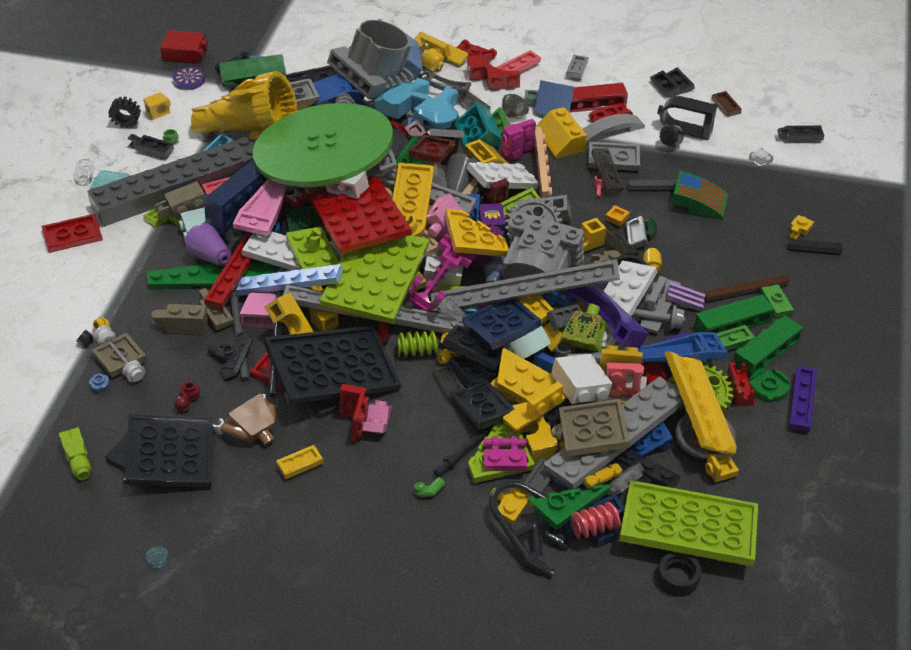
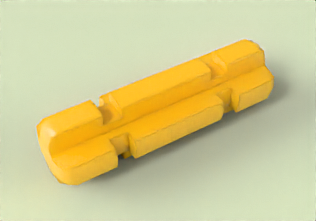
[584,463,622,489]

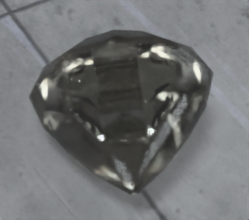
[502,94,529,118]

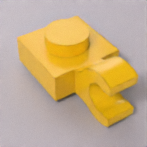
[789,215,814,239]

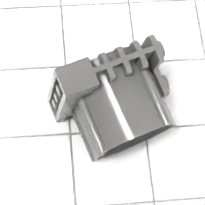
[327,19,413,99]
[502,211,585,297]

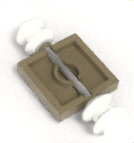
[92,326,147,382]

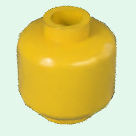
[421,48,444,72]

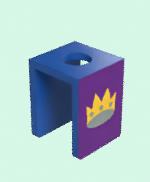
[479,204,505,238]

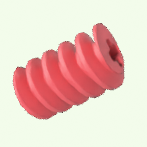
[571,502,621,539]

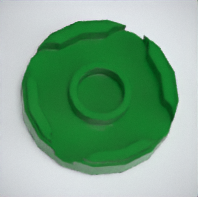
[750,368,790,402]

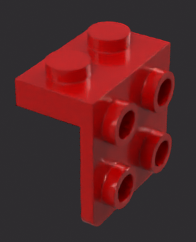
[339,384,369,444]

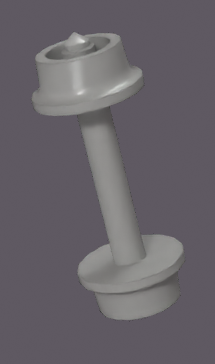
[632,306,686,331]

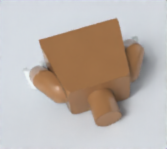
[213,394,276,446]

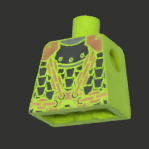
[561,304,606,352]

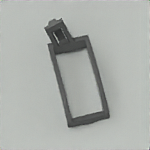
[417,70,472,93]

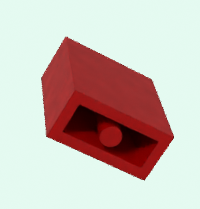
[160,30,208,64]

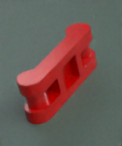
[456,39,497,63]
[588,103,633,122]

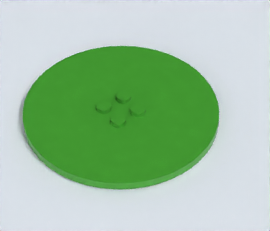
[253,103,393,187]

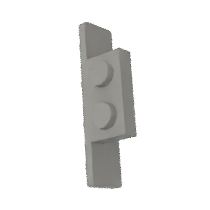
[640,276,680,334]

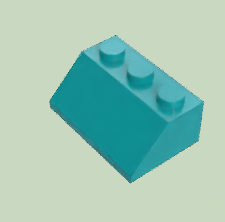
[454,101,502,149]

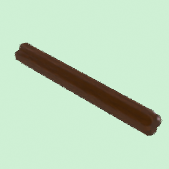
[703,274,790,302]

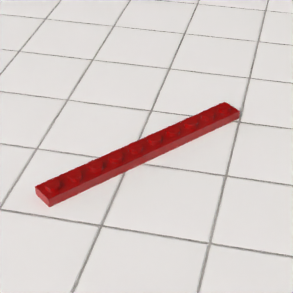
[204,200,288,309]

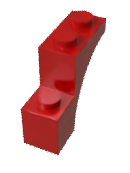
[467,55,520,90]

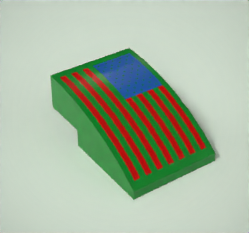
[672,171,728,220]

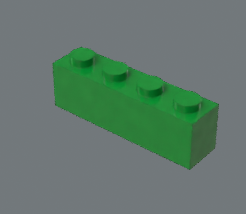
[219,54,286,87]
[694,294,775,333]
[734,315,803,378]

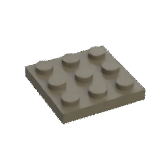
[559,399,630,457]

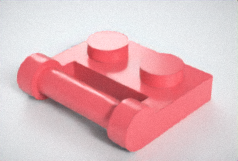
[606,362,644,398]

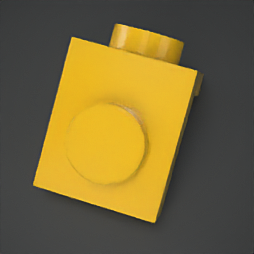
[705,453,739,482]

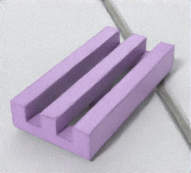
[666,282,705,312]

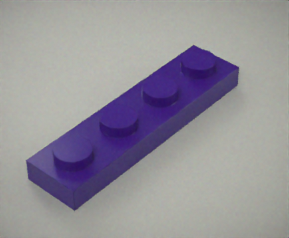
[789,365,817,432]

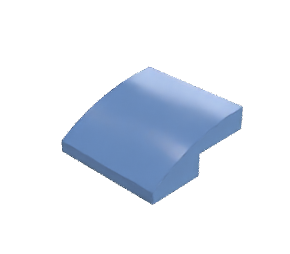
[534,80,574,115]

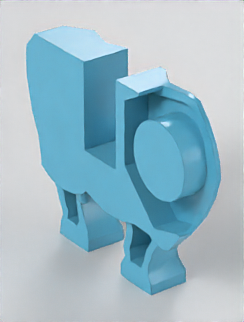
[373,78,459,129]

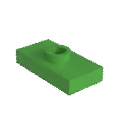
[760,285,794,318]

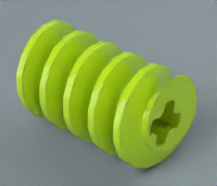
[398,331,438,357]

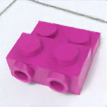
[501,119,536,162]

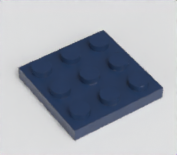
[462,299,542,351]

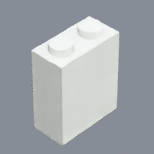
[551,354,612,404]

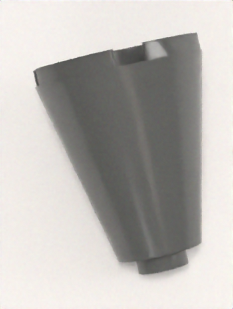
[447,153,478,193]

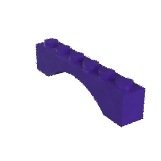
[564,284,649,350]

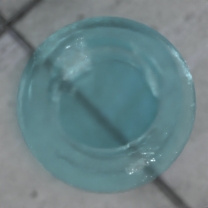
[146,546,168,568]

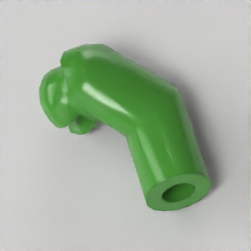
[414,477,445,497]

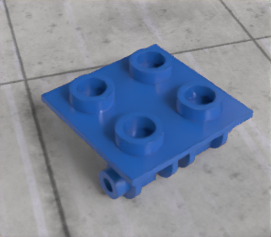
[630,421,673,456]

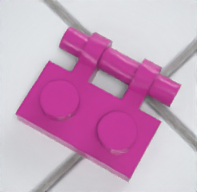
[484,436,527,471]

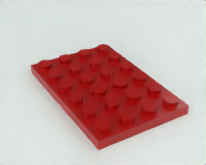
[309,176,412,254]

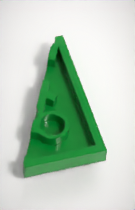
[527,484,610,530]

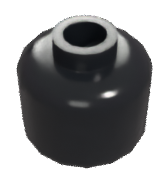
[659,124,684,147]

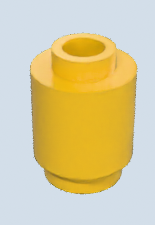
[643,248,662,274]

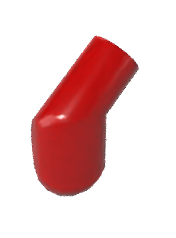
[377,322,390,343]

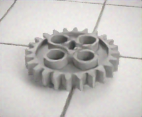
[505,196,563,238]

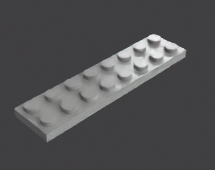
[543,376,684,489]

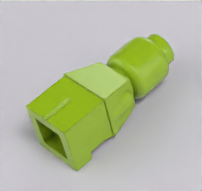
[59,427,91,480]

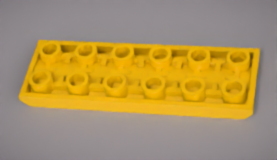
[665,351,737,455]

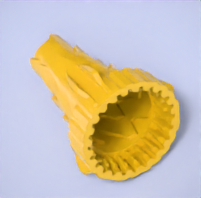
[191,71,298,141]

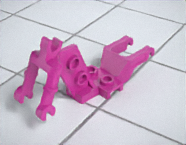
[406,234,476,312]

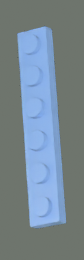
[236,264,343,296]

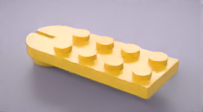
[393,163,434,237]

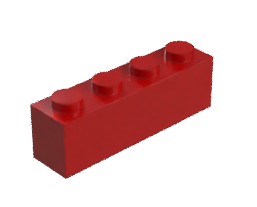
[569,82,628,113]

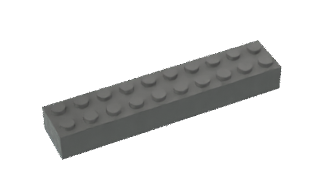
[87,136,254,227]

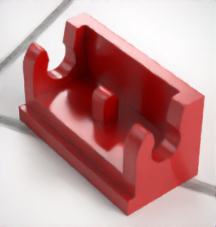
[727,362,755,407]

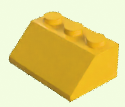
[536,107,587,159]

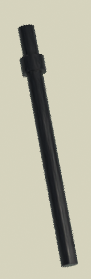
[433,401,519,477]

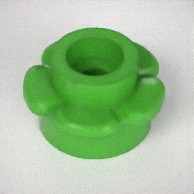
[162,129,179,144]

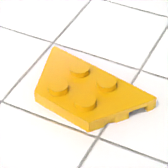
[497,348,556,403]

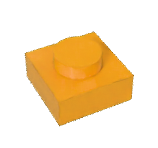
[605,205,630,226]

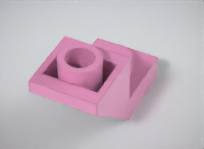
[363,400,392,433]

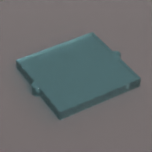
[90,170,129,189]

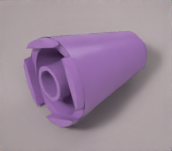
[184,223,231,266]

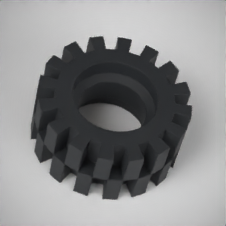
[108,96,141,128]

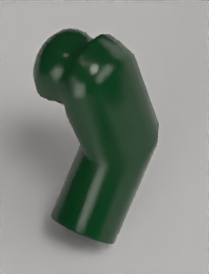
[644,217,658,241]

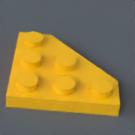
[444,209,509,257]

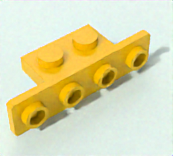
[414,32,469,66]
[503,381,568,431]

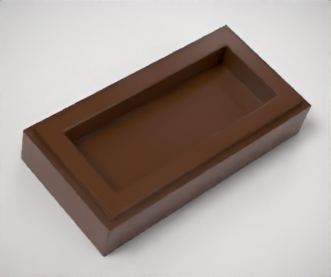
[711,91,742,117]

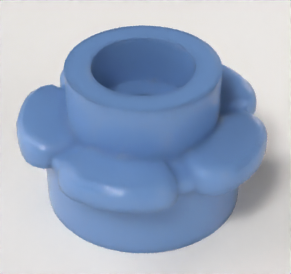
[89,374,109,392]

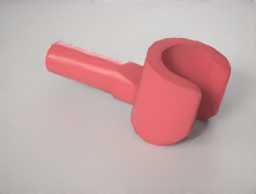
[594,176,605,198]

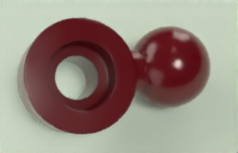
[174,382,200,412]

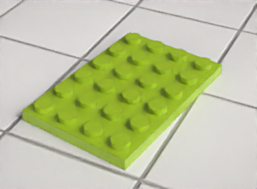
[320,235,429,324]
[619,480,758,567]

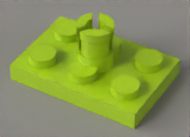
[286,226,339,270]

